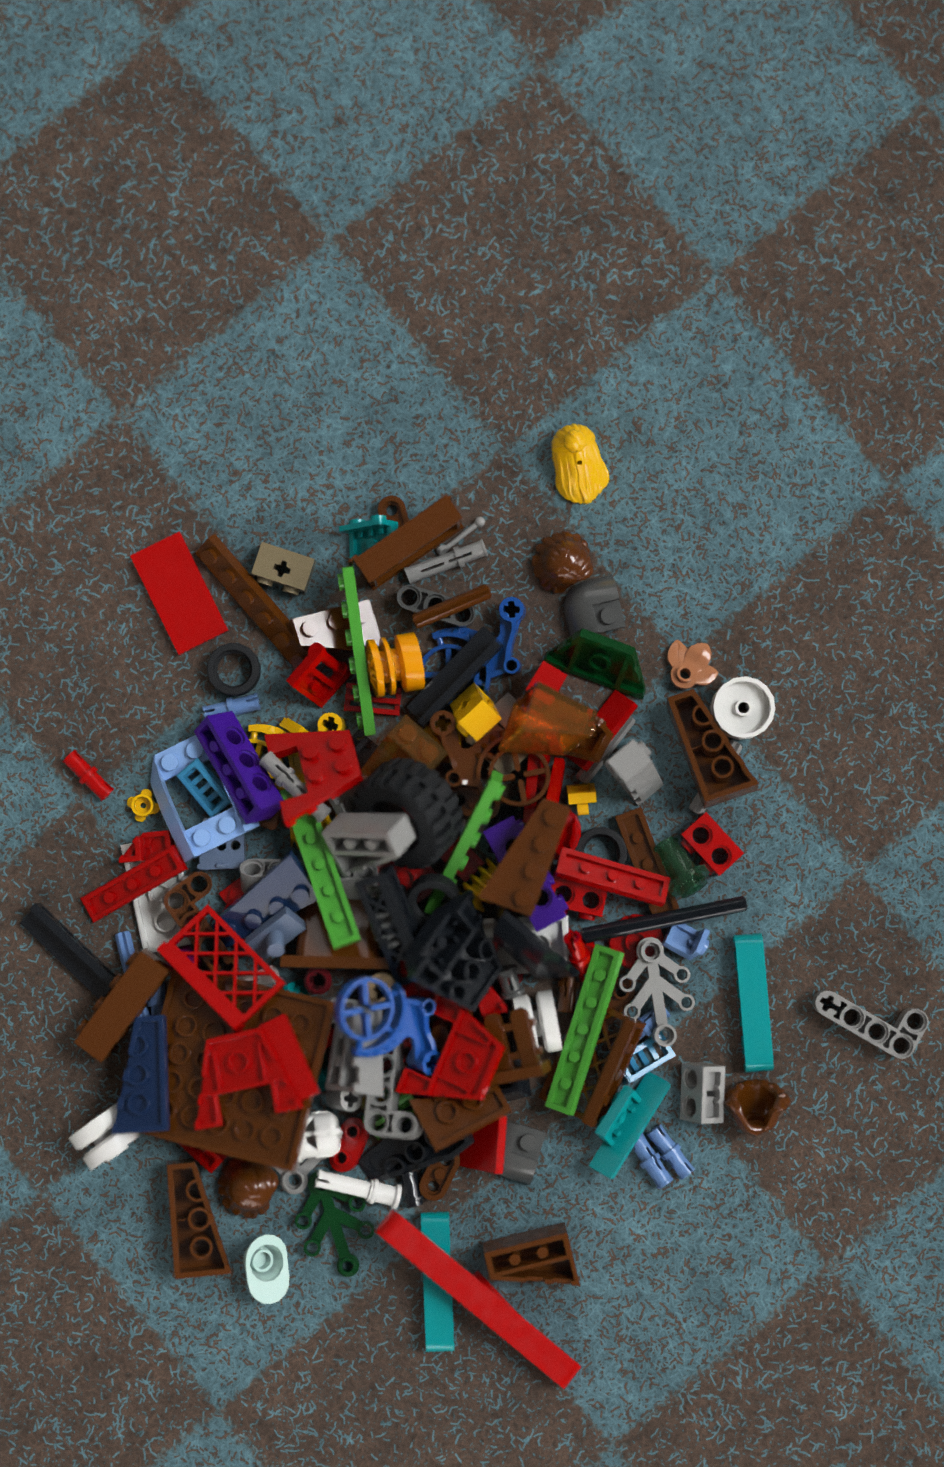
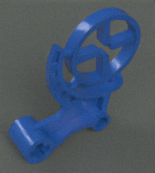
[422,597,526,706]
[335,976,441,1076]

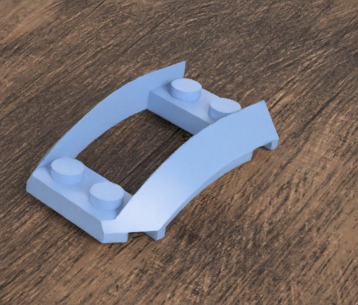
[150,735,261,863]

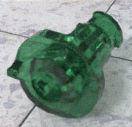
[653,836,710,898]

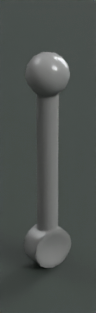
[437,517,485,555]

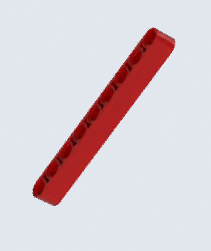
[374,1209,582,1390]

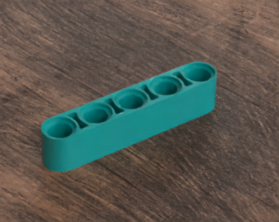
[733,933,774,1073]
[421,1211,455,1352]

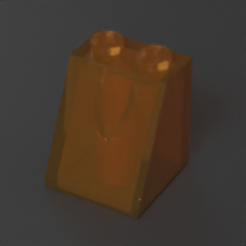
[498,682,597,756]
[361,715,448,777]

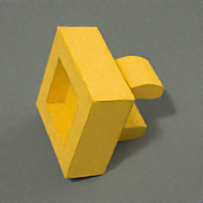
[566,783,597,815]

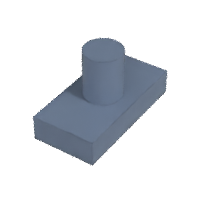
[245,907,306,960]

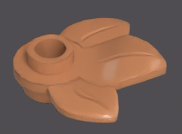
[667,640,719,690]

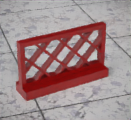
[156,904,286,1033]

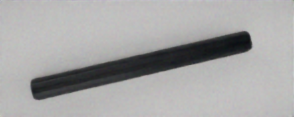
[581,896,747,943]

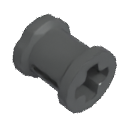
[497,964,525,1000]

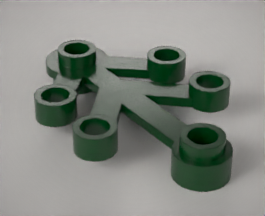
[295,1170,375,1277]

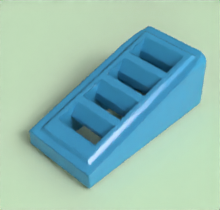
[176,758,231,818]
[622,1031,676,1085]

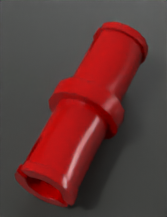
[62,750,114,801]
[563,931,592,982]

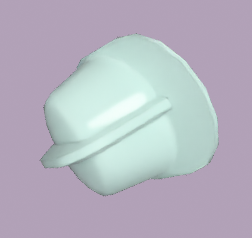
[243,1234,289,1304]

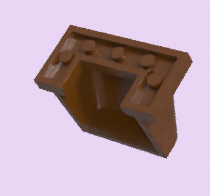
[280,899,396,969]

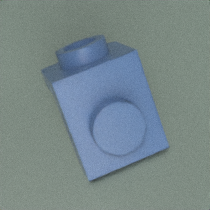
[662,924,710,961]

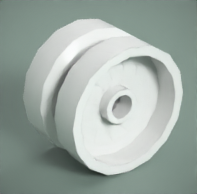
[710,676,775,740]
[513,989,562,1053]
[68,1103,141,1170]

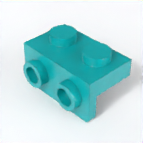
[339,515,398,558]

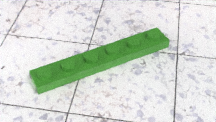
[337,566,376,736]
[422,770,505,914]
[280,782,361,950]
[545,944,625,1116]

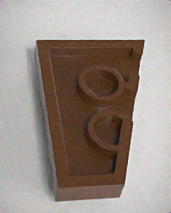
[409,1085,512,1152]

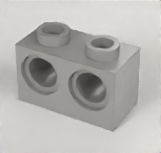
[680,1062,725,1124]

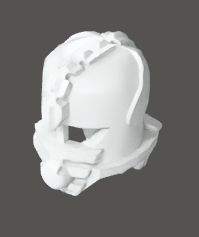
[298,1111,343,1163]

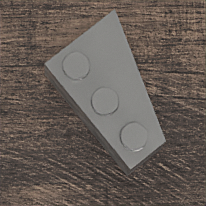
[603,739,664,806]
[322,813,416,878]
[325,1004,384,1097]

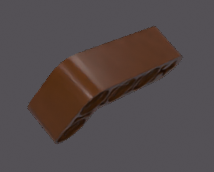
[162,870,239,978]

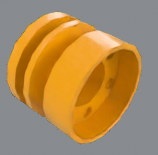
[365,632,425,698]

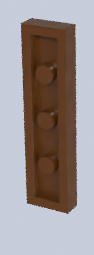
[615,807,680,914]

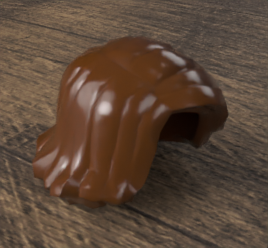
[532,531,594,593]
[724,1079,790,1137]
[217,1157,278,1219]

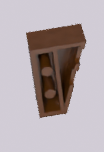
[483,1222,580,1286]

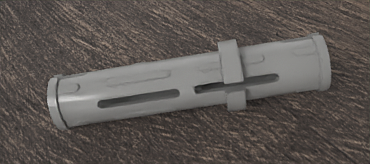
[404,539,488,584]
[259,751,331,823]

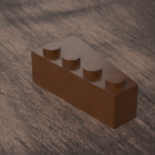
[666,689,759,809]
[478,798,571,917]
[74,948,173,1062]
[167,1158,232,1279]

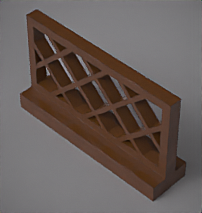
[539,1006,646,1127]

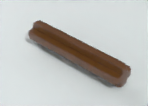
[412,584,492,629]

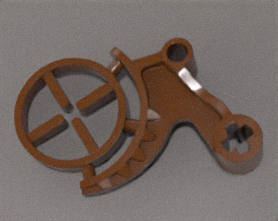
[430,711,550,807]

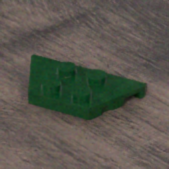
[542,628,646,700]

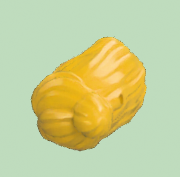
[551,423,609,504]

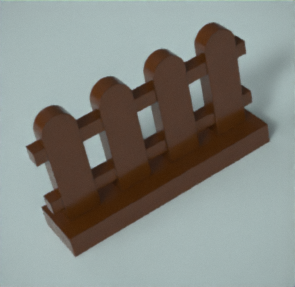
[432,1007,552,1086]

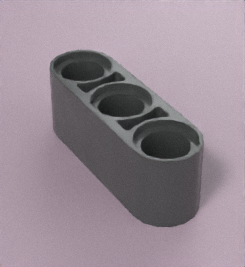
[397,585,475,628]

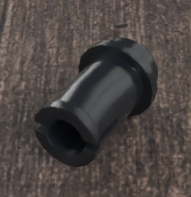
[399,1171,424,1208]

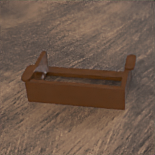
[348,495,464,591]

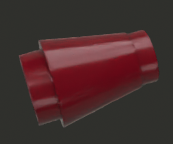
[304,967,332,995]

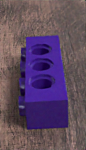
[194,711,283,824]
[483,816,569,932]

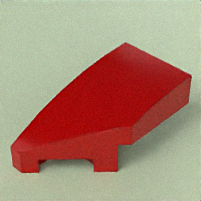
[119,830,174,863]

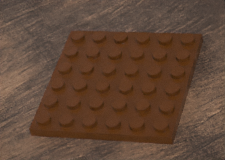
[141,968,335,1172]

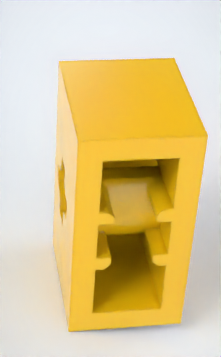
[450,682,502,741]

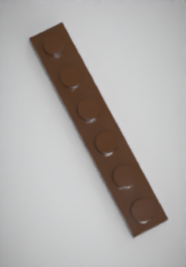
[195,534,321,669]

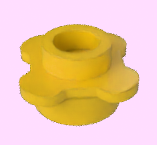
[127,789,160,822]

